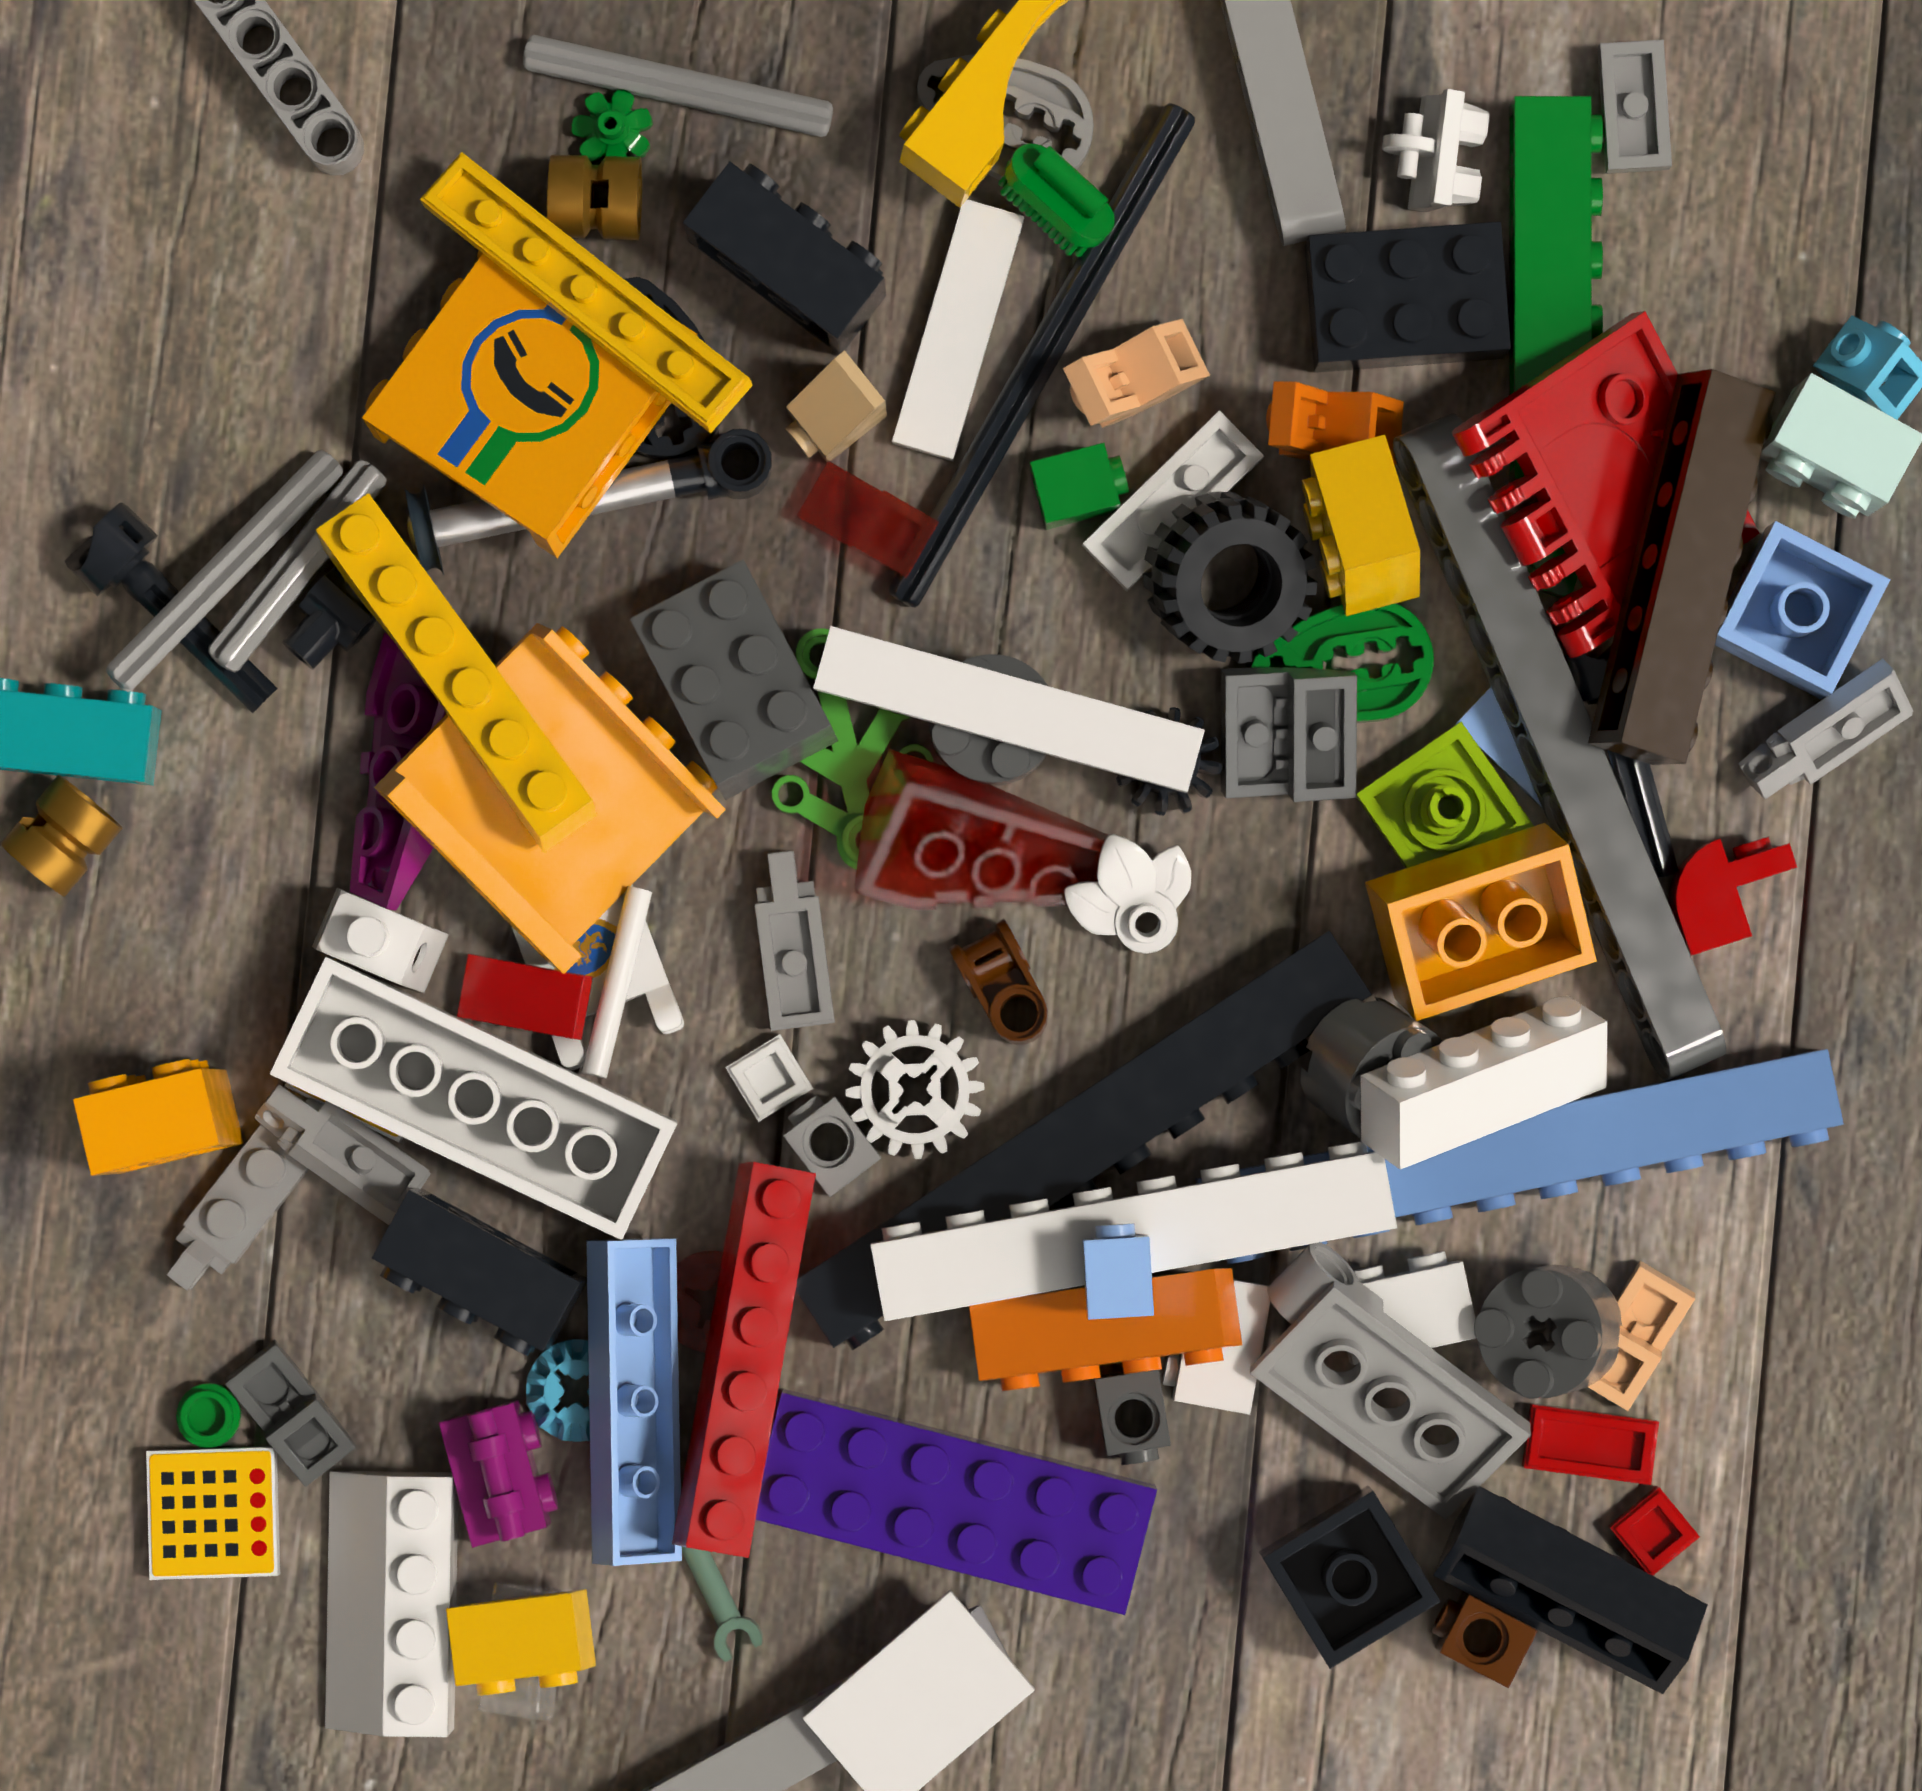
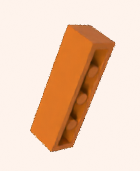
[969,1268,1242,1391]

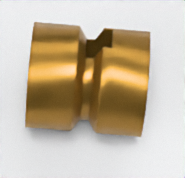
[547,155,642,240]
[0,775,123,897]

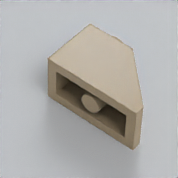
[785,350,887,464]

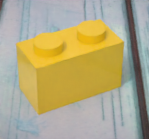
[446,1589,596,1696]

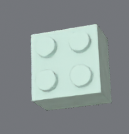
[1760,373,1922,518]

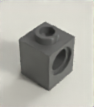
[1094,1370,1171,1465]

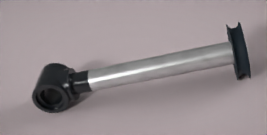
[405,429,772,575]

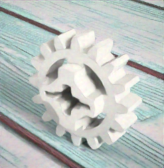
[846,1020,984,1159]

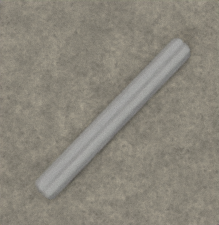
[523,35,833,137]
[106,450,343,692]

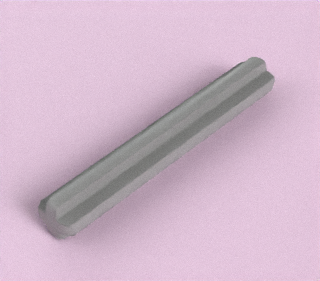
[208,460,386,672]

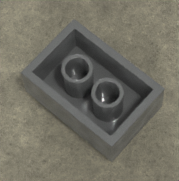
[630,559,838,800]

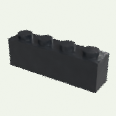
[1433,1486,1708,1694]

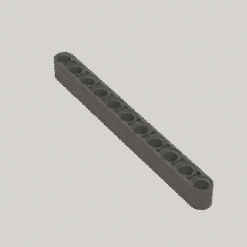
[1393,413,1726,1081]

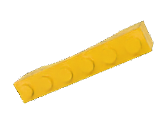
[899,0,1070,208]
[315,493,597,853]

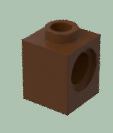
[1431,1591,1538,1688]

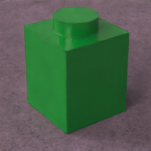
[1029,443,1129,530]

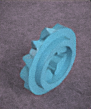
[526,1339,590,1442]

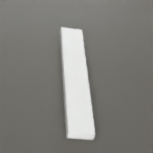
[813,626,1205,793]

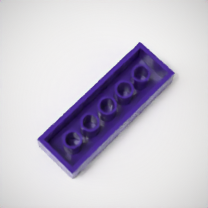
[756,1389,1157,1615]

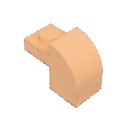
[1063,319,1210,428]

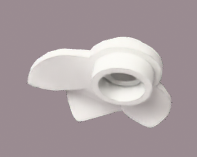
[1064,834,1191,954]

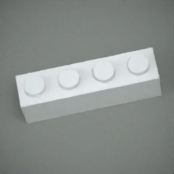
[1361,995,1607,1170]

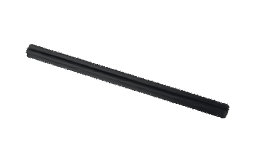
[889,103,1195,608]

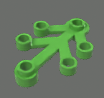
[772,628,934,873]

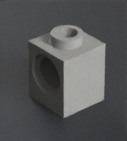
[784,1095,882,1197]

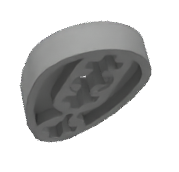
[917,55,1094,180]

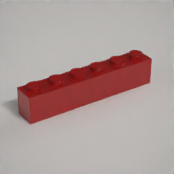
[672,1162,816,1558]

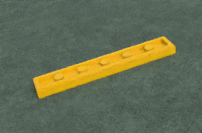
[420,152,753,433]

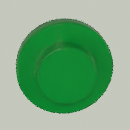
[176,1383,241,1448]

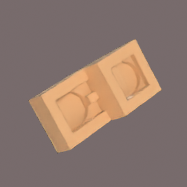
[1588,1260,1695,1411]

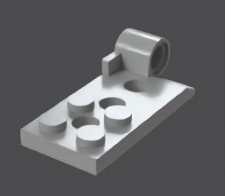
[1250,1242,1531,1520]

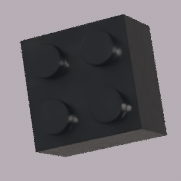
[1259,1486,1441,1669]

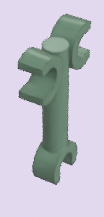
[650,1547,763,1662]

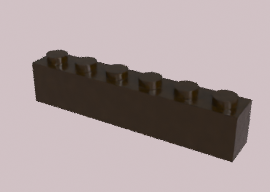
[1588,369,1776,765]

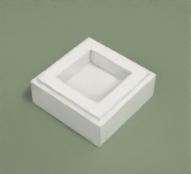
[725,1034,814,1122]

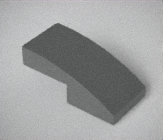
[225,1339,356,1487]

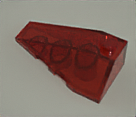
[854,749,1108,910]

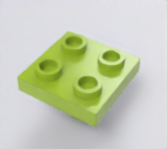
[1356,722,1534,869]

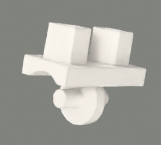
[1382,89,1490,212]

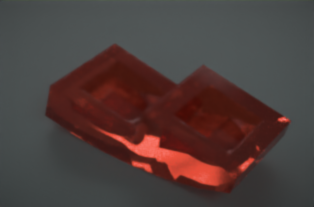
[797,461,939,578]

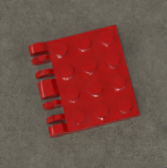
[1452,311,1760,658]

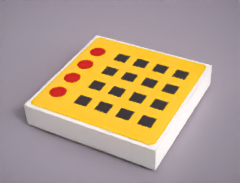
[146,1446,280,1580]

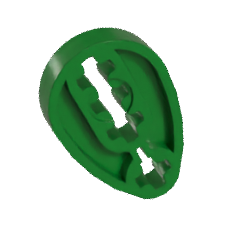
[1251,603,1434,723]

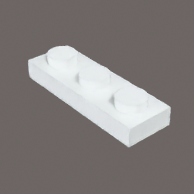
[1082,410,1264,591]

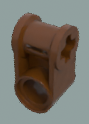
[948,918,1048,1045]

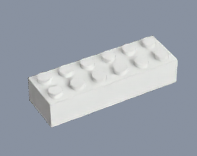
[270,957,677,1240]

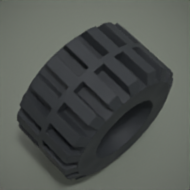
[1143,492,1318,663]

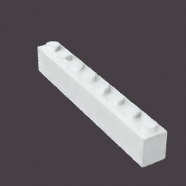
[871,1141,1397,1321]

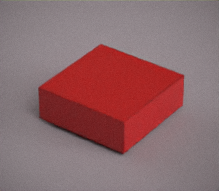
[1608,1486,1700,1576]

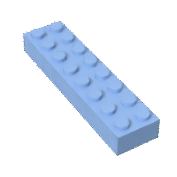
[587,1238,682,1566]

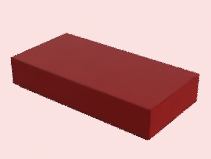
[457,954,593,1040]
[1522,1403,1659,1485]

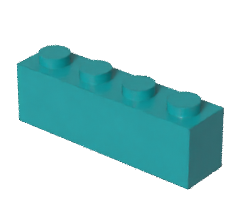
[0,678,162,786]

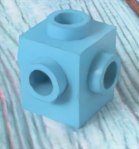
[1813,315,1922,420]

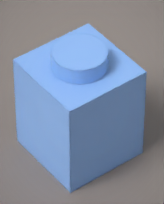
[1082,1223,1154,1320]

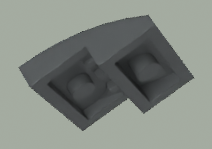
[1221,667,1357,802]

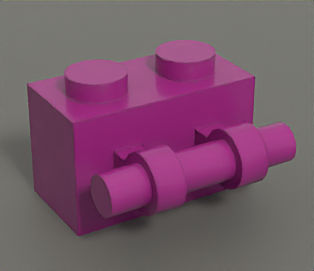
[439,1400,558,1548]

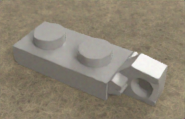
[1738,658,1914,799]
[755,850,835,1031]
[255,1085,431,1225]
[167,1124,309,1290]

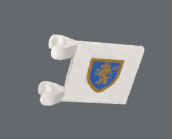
[512,884,684,1070]

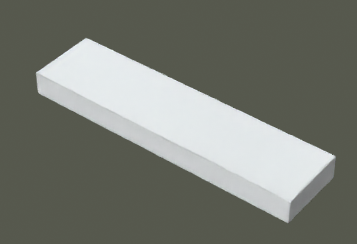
[892,199,1025,461]

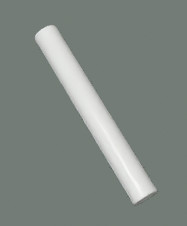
[582,886,652,1079]

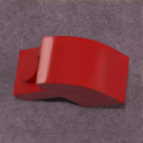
[1668,836,1798,956]

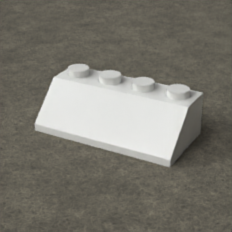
[325,1471,458,1737]

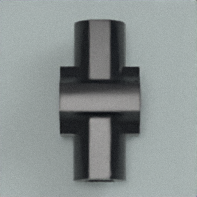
[282,566,377,670]

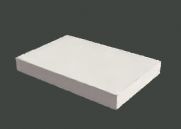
[803,1590,1035,1791]

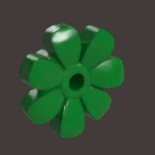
[572,89,653,163]

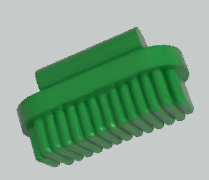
[998,144,1115,257]

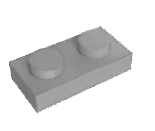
[1597,40,1672,174]

